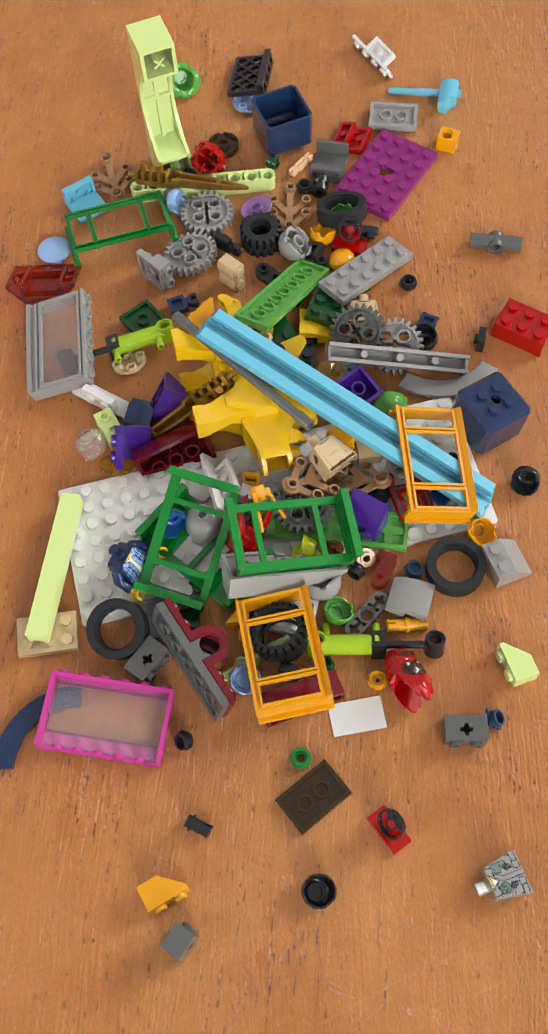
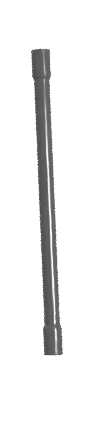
[172,311,314,431]

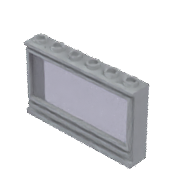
[26,288,95,401]

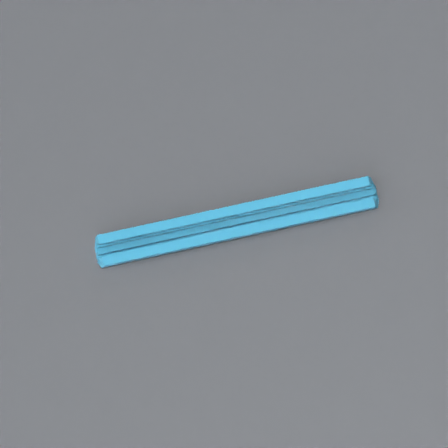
[195,308,496,518]

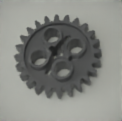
[328,303,387,347]
[273,474,334,535]

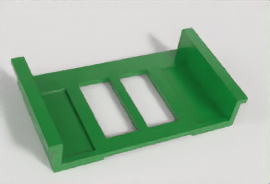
[135,482,276,611]

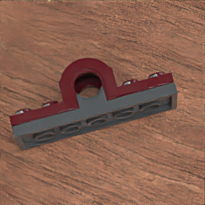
[150,598,237,722]

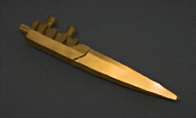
[128,160,249,190]
[151,369,237,440]

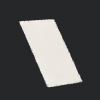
[329,695,387,737]

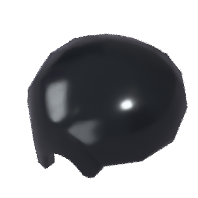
[415,322,438,351]
[510,465,541,496]
[301,873,337,909]

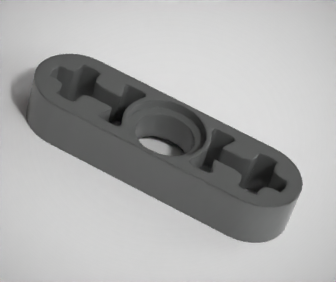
[345,592,388,634]

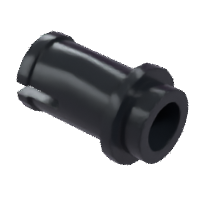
[184,814,213,839]

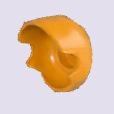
[309,224,337,245]
[329,248,355,271]
[467,517,498,547]

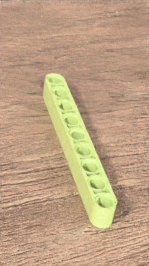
[130,168,275,203]

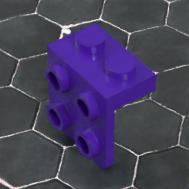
[110,425,151,469]

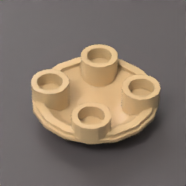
[111,351,146,375]

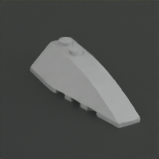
[220,551,348,599]

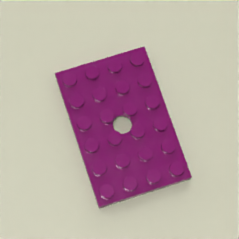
[332,129,438,222]

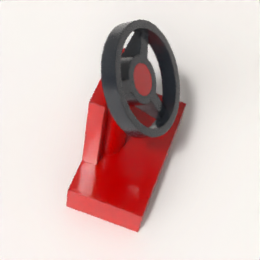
[331,217,368,257]
[367,805,412,855]

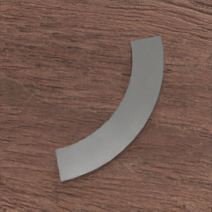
[398,361,498,399]

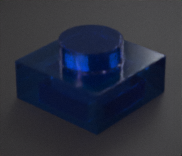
[430,490,451,506]

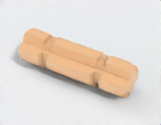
[288,152,313,177]

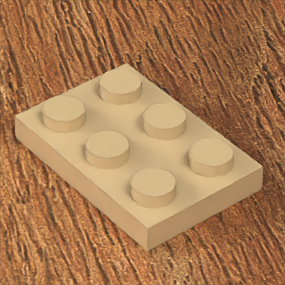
[17,610,79,659]

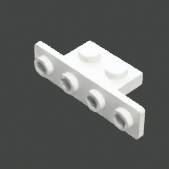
[352,34,396,79]
[72,384,129,420]
[199,453,240,512]

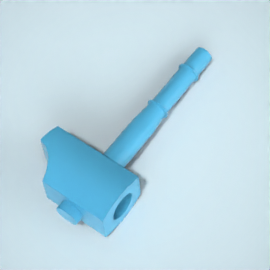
[388,78,461,114]

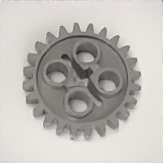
[180,191,234,237]
[163,231,218,277]
[367,317,424,376]

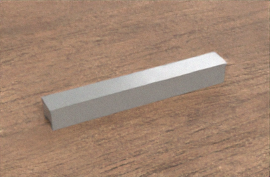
[324,341,470,375]

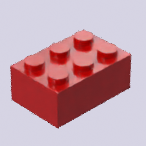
[491,298,548,357]

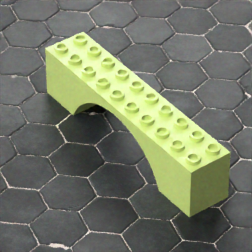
[125,15,193,172]

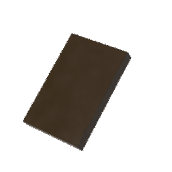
[275,759,352,836]

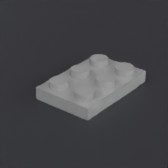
[368,101,418,132]

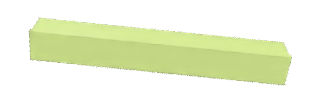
[25,493,84,644]

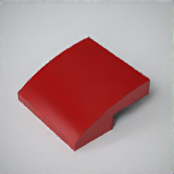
[332,122,373,155]

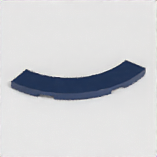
[0,685,83,770]

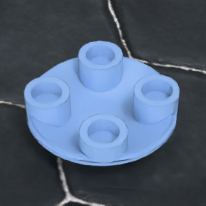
[233,95,258,113]
[38,236,71,266]

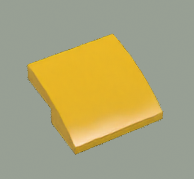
[299,309,333,343]

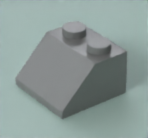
[481,538,532,588]

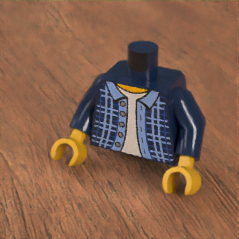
[107,540,168,602]

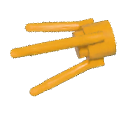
[248,484,286,533]

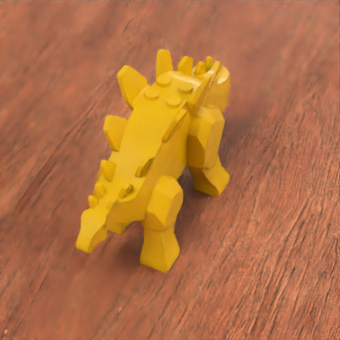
[170,294,318,477]

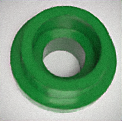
[290,747,311,769]

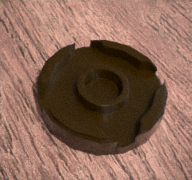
[208,132,239,159]

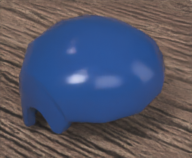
[164,508,186,538]

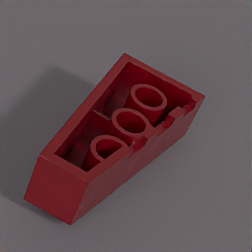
[132,420,217,476]
[261,670,345,728]

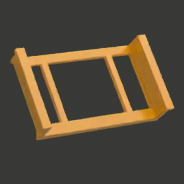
[388,405,479,524]
[235,583,335,725]

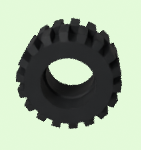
[240,211,282,258]

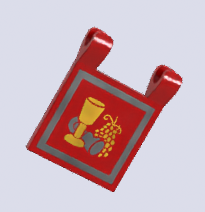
[387,473,434,520]

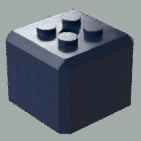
[251,85,312,156]
[451,372,531,454]

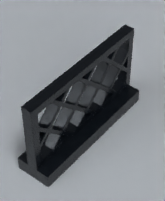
[227,49,273,97]

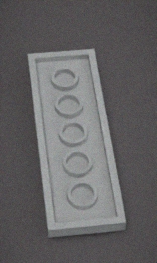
[318,236,413,306]

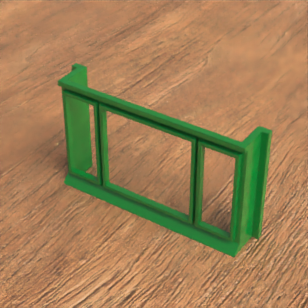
[64,190,179,267]
[133,465,241,610]
[224,488,364,576]

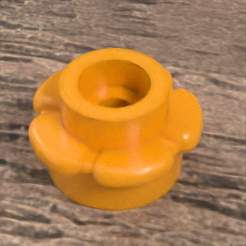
[368,671,388,691]

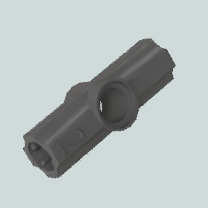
[469,230,523,254]

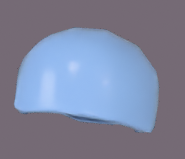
[165,188,187,216]
[230,664,261,695]

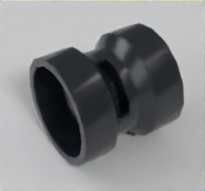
[311,175,330,199]

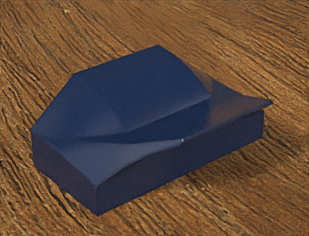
[123,398,154,425]

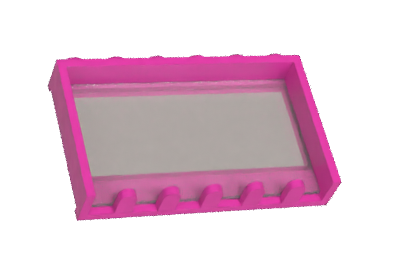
[34,669,175,768]

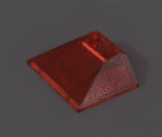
[5,263,82,305]

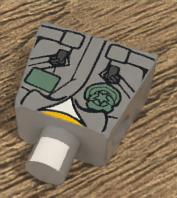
[473,849,533,901]

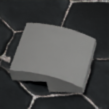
[384,576,435,621]

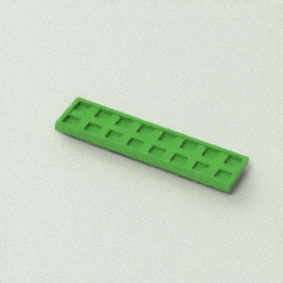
[260,499,409,552]

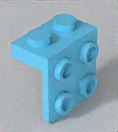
[61,175,106,223]

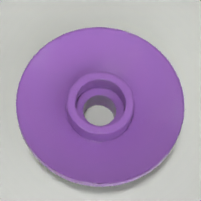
[241,195,272,219]

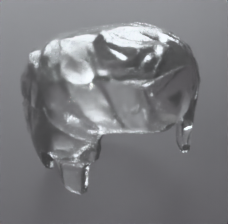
[74,428,109,461]

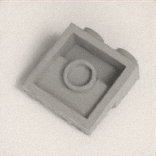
[136,248,175,292]

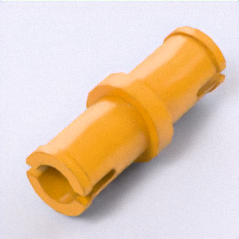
[386,617,428,633]

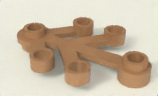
[90,151,135,202]
[268,182,311,232]
[281,456,349,498]
[322,462,392,494]

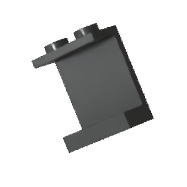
[310,139,349,183]

